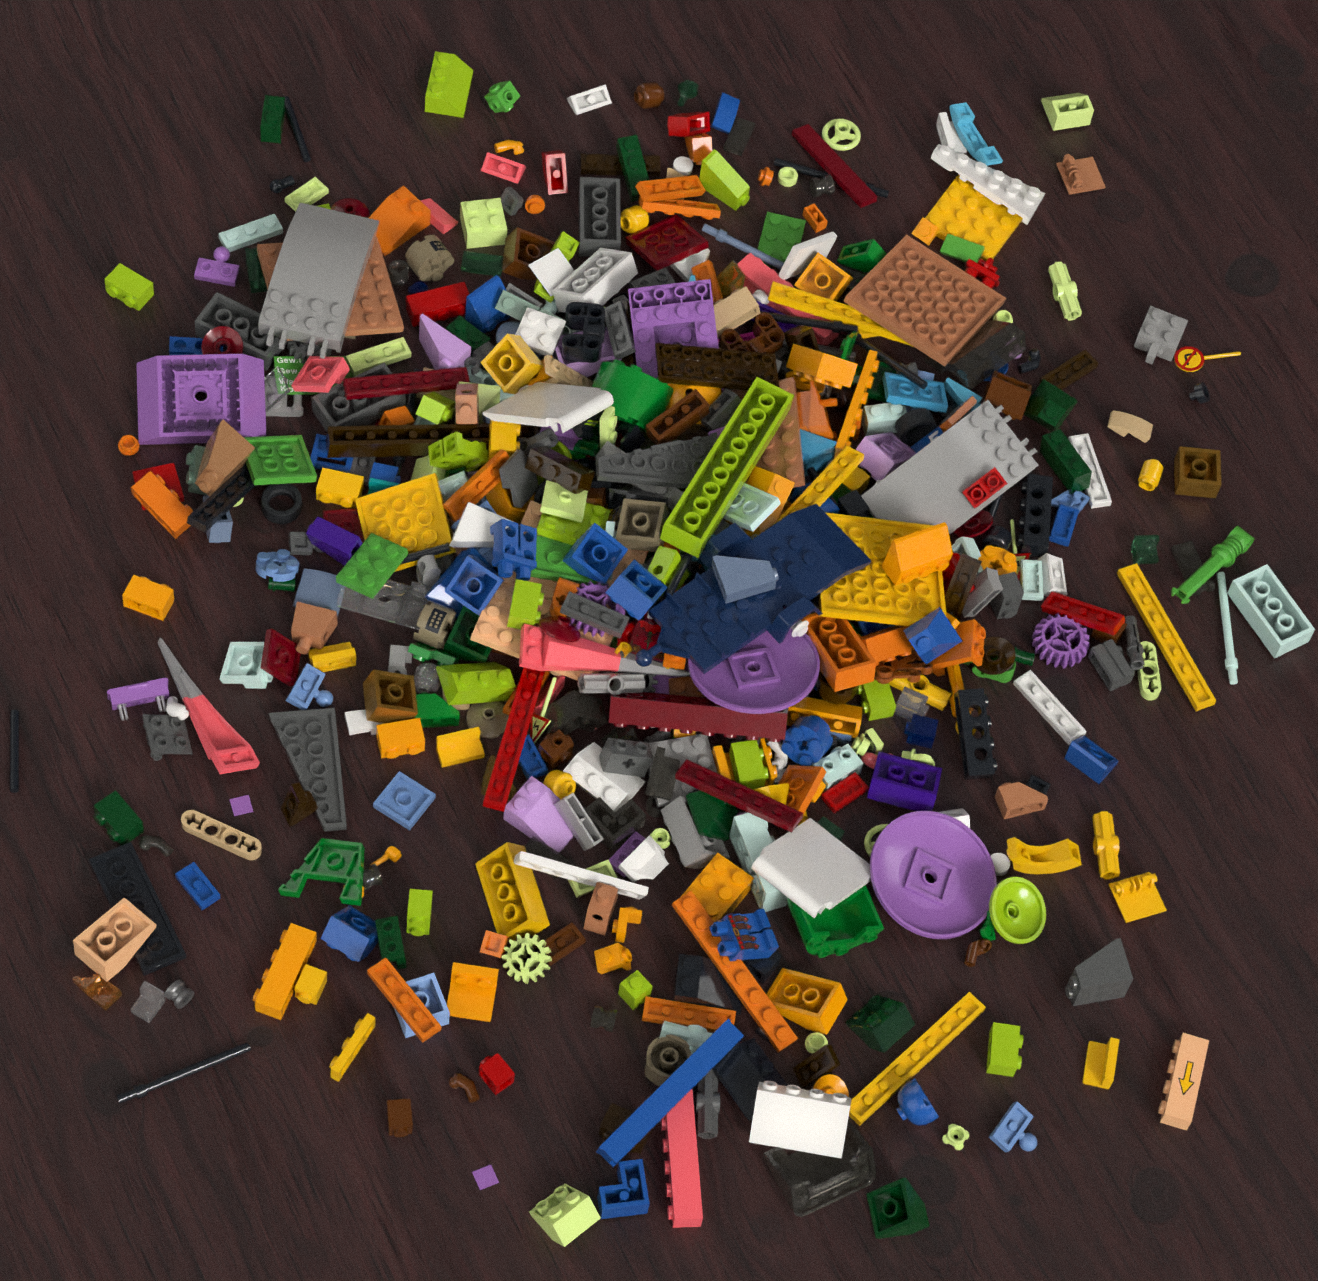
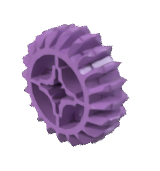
[567,580,626,637]
[1032,613,1090,669]

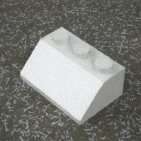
[563,742,645,817]

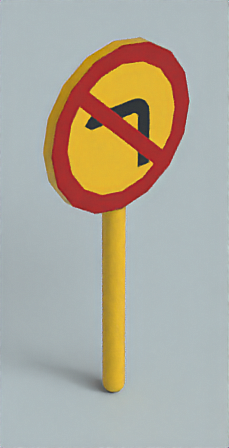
[1174,346,1241,372]

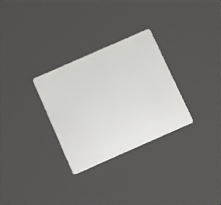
[529,248,575,296]

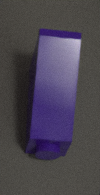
[306,517,363,566]

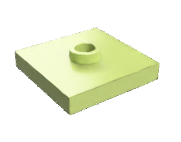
[540,480,588,522]

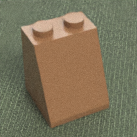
[195,419,255,497]

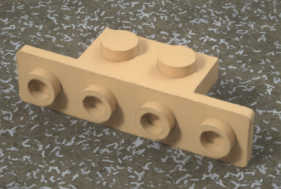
[544,355,593,387]

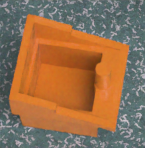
[796,381,838,442]

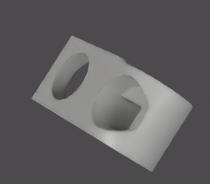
[416,555,441,593]
[388,645,412,675]

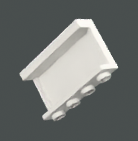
[749,1081,851,1158]

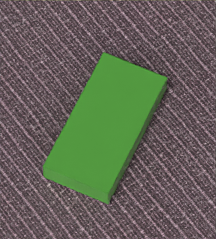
[940,234,985,263]

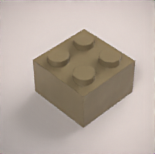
[616,499,670,552]

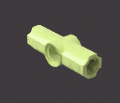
[1048,262,1082,321]

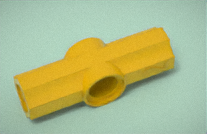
[889,671,951,711]
[1092,811,1120,880]

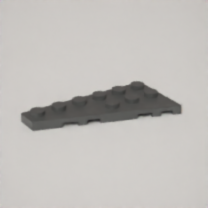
[596,432,717,488]
[268,708,347,832]

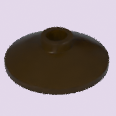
[974,637,1016,675]

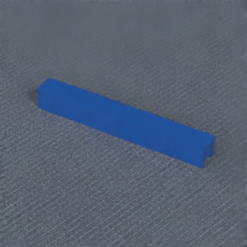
[596,1018,744,1167]

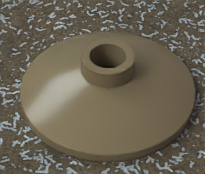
[466,702,509,739]

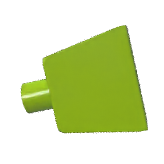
[648,546,689,601]

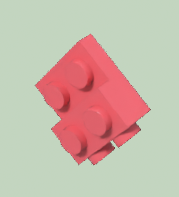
[291,356,350,393]

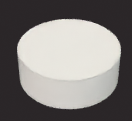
[673,156,693,176]
[991,853,1010,876]

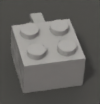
[1134,306,1188,364]

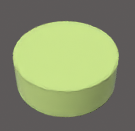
[778,167,798,187]

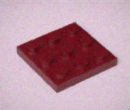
[625,214,709,271]

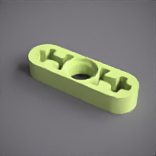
[1137,641,1161,700]

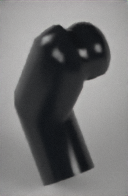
[1017,348,1041,374]

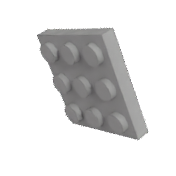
[648,734,717,807]

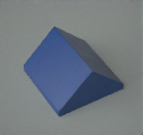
[1064,735,1119,784]

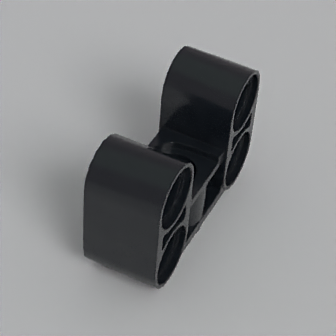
[562,302,605,363]

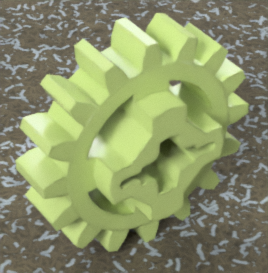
[502,933,552,984]

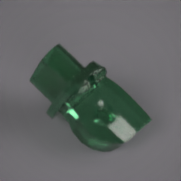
[677,80,699,107]

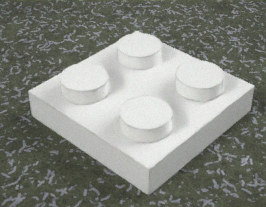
[515,307,566,356]

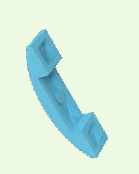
[949,102,1003,166]

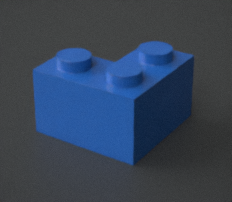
[597,1159,650,1219]

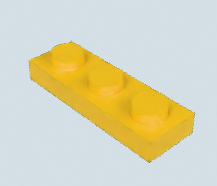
[329,1013,375,1082]

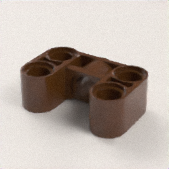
[719,312,785,354]

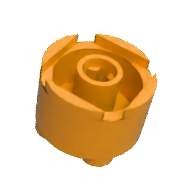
[978,545,1017,575]

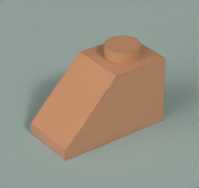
[995,782,1048,819]

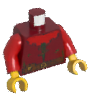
[614,609,677,670]

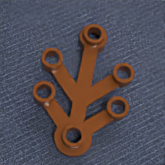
[874,650,933,684]

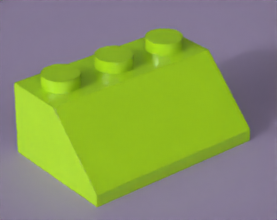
[425,51,473,118]
[436,662,516,705]

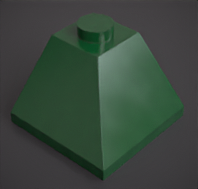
[1023,379,1078,432]
[686,791,738,841]
[866,1177,930,1239]

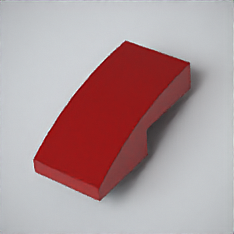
[962,467,1008,509]

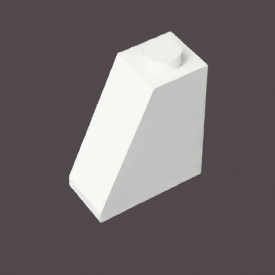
[449,502,514,548]

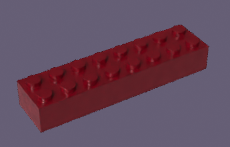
[609,692,789,742]

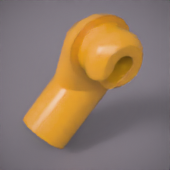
[494,140,524,155]

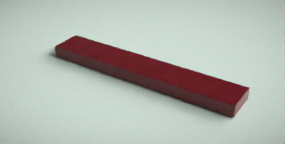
[792,124,878,208]
[343,367,470,400]
[675,759,803,833]

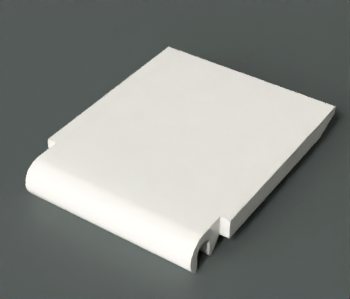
[483,382,614,433]
[751,818,871,918]

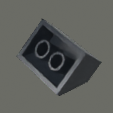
[712,1038,787,1121]

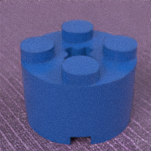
[781,715,833,766]

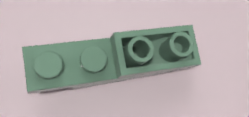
[494,290,576,335]

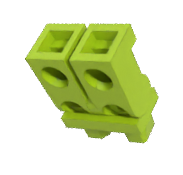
[428,432,489,472]

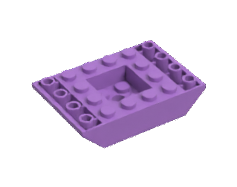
[628,279,724,395]
[137,354,266,445]

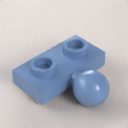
[285,663,333,710]
[989,1101,1037,1153]

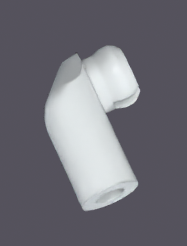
[166,696,189,720]
[767,741,788,770]

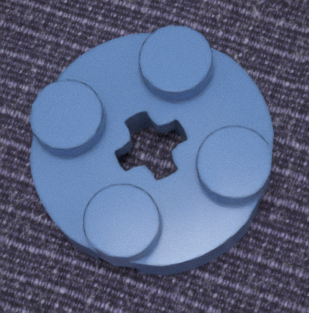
[255,549,299,582]

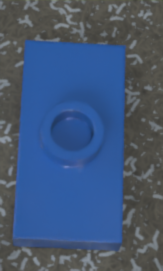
[1049,504,1079,547]
[518,734,548,780]

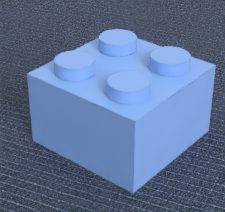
[393,973,450,1038]

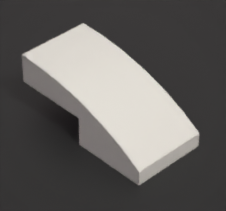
[345,710,385,735]

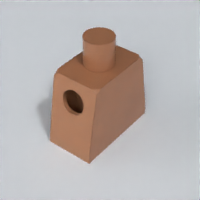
[455,383,479,424]
[291,602,338,655]
[583,882,618,936]

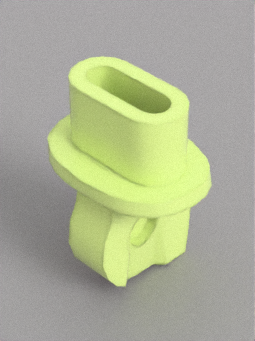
[901,749,935,766]

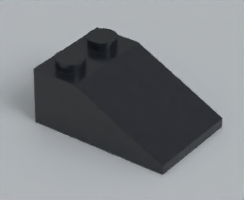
[673,954,742,1015]

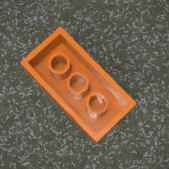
[801,613,876,692]

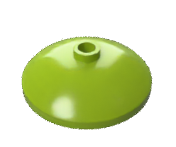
[989,877,1046,944]

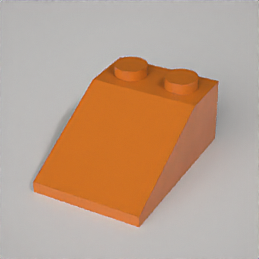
[369,186,431,256]

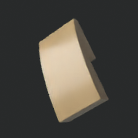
[1107,411,1153,443]

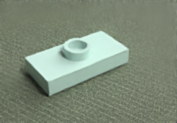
[1020,559,1043,601]

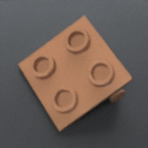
[1056,154,1106,195]

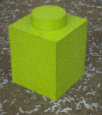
[618,970,652,1010]

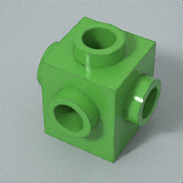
[484,81,520,113]

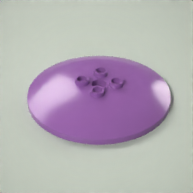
[688,629,820,714]
[870,811,997,939]

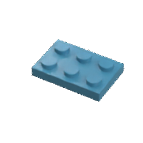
[882,372,948,413]

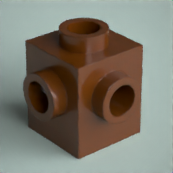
[538,729,574,769]

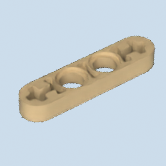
[181,810,262,860]

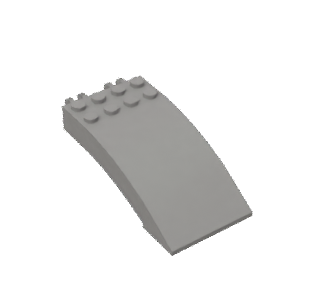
[258,203,379,359]
[861,400,1039,534]

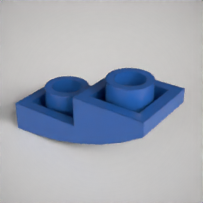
[710,92,740,134]

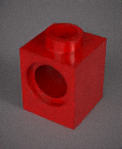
[478,1053,515,1096]

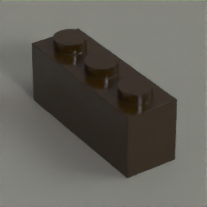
[525,446,595,494]

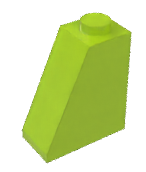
[699,149,750,211]

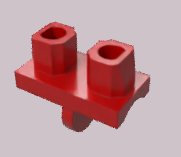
[965,257,1000,289]

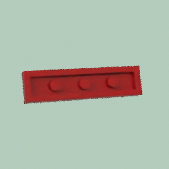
[1041,592,1125,636]

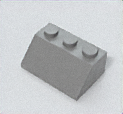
[661,796,730,869]

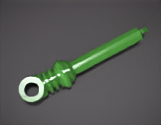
[1171,526,1255,604]

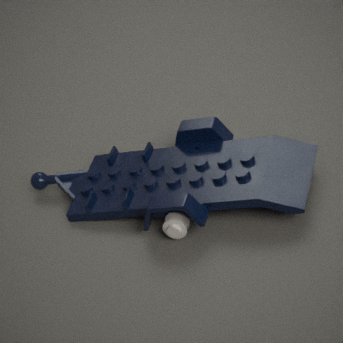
[635,504,871,674]

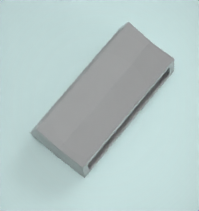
[962,567,1003,618]
[554,793,603,851]

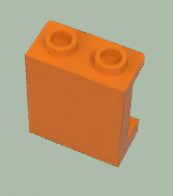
[929,619,986,677]

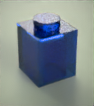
[904,714,939,749]

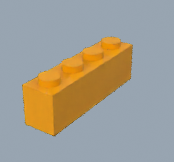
[787,697,863,738]
[253,923,317,1020]

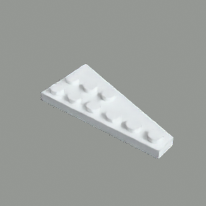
[931,144,1045,225]

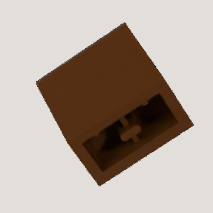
[983,370,1032,420]

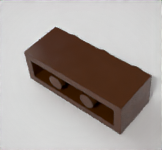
[646,389,710,445]

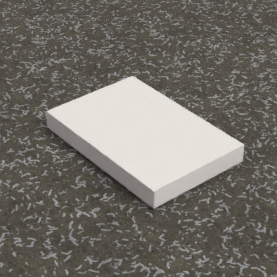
[778,232,837,280]

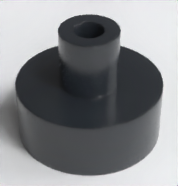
[1189,382,1210,404]

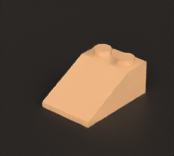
[73,898,156,982]

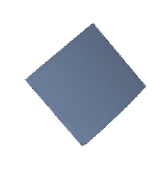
[293,568,346,616]

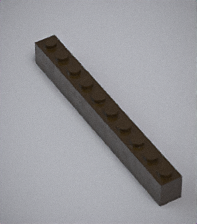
[326,423,539,458]

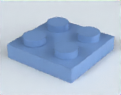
[373,771,436,831]

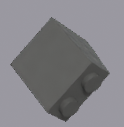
[1065,938,1133,1006]

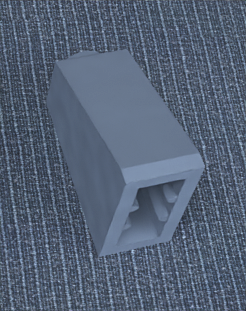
[712,555,779,604]

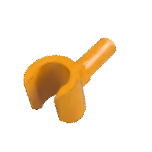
[370,846,402,869]

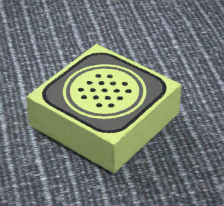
[864,728,884,755]

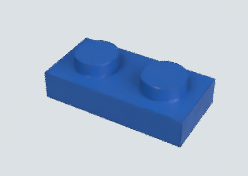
[175,862,221,911]

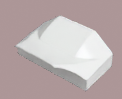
[618,835,669,883]

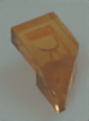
[73,974,122,1011]

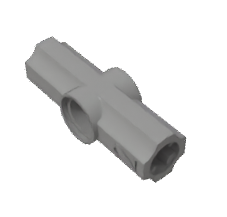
[577,671,646,695]

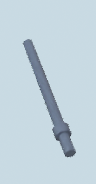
[702,223,802,279]

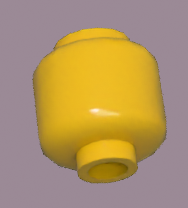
[620,205,649,234]
[543,770,576,800]

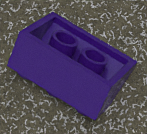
[867,751,942,811]

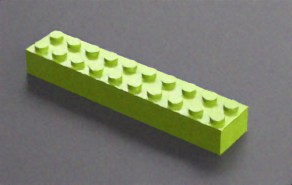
[660,377,794,558]

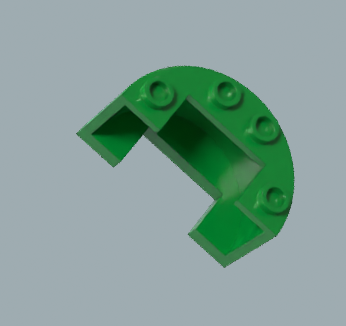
[591,359,674,433]
[786,885,884,958]

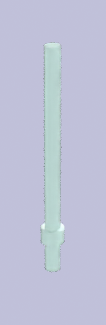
[1216,572,1238,685]

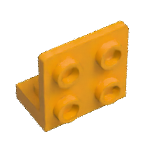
[447,962,499,1022]

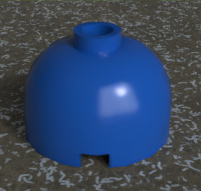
[896,1078,939,1126]

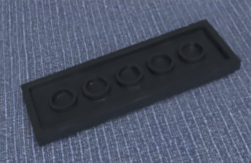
[89,842,186,976]

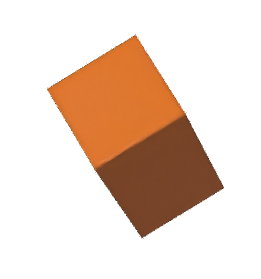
[803,203,828,233]

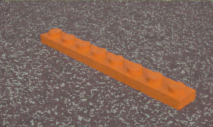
[672,891,798,1053]

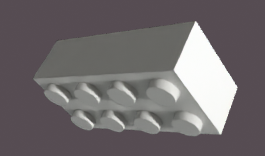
[552,248,638,313]

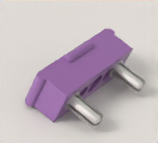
[107,678,169,721]

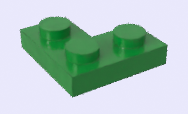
[408,642,460,666]

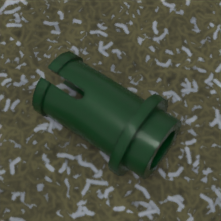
[268,577,295,592]
[1014,646,1035,666]

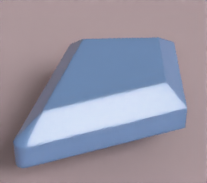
[1051,490,1090,514]

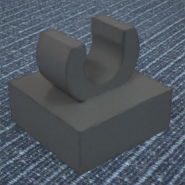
[500,187,525,216]

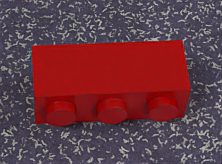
[406,282,469,327]

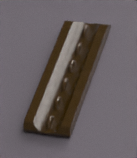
[655,343,779,390]

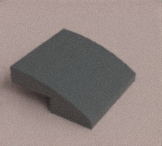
[499,449,539,508]

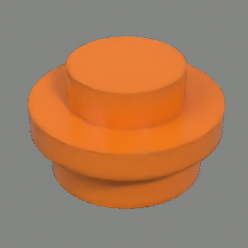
[757,167,774,186]
[525,195,545,214]
[118,435,140,456]

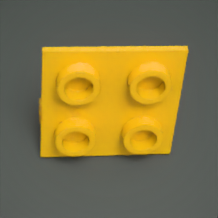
[1108,872,1167,923]

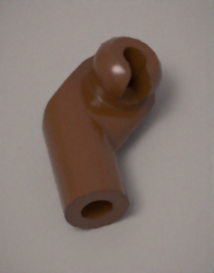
[964,939,992,967]
[449,1073,480,1103]

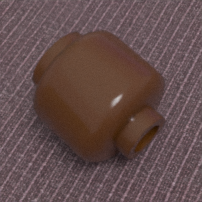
[634,82,664,109]

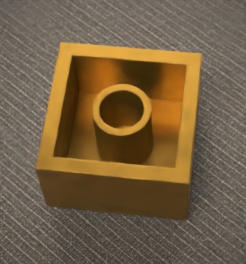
[1174,446,1221,498]
[363,669,418,723]

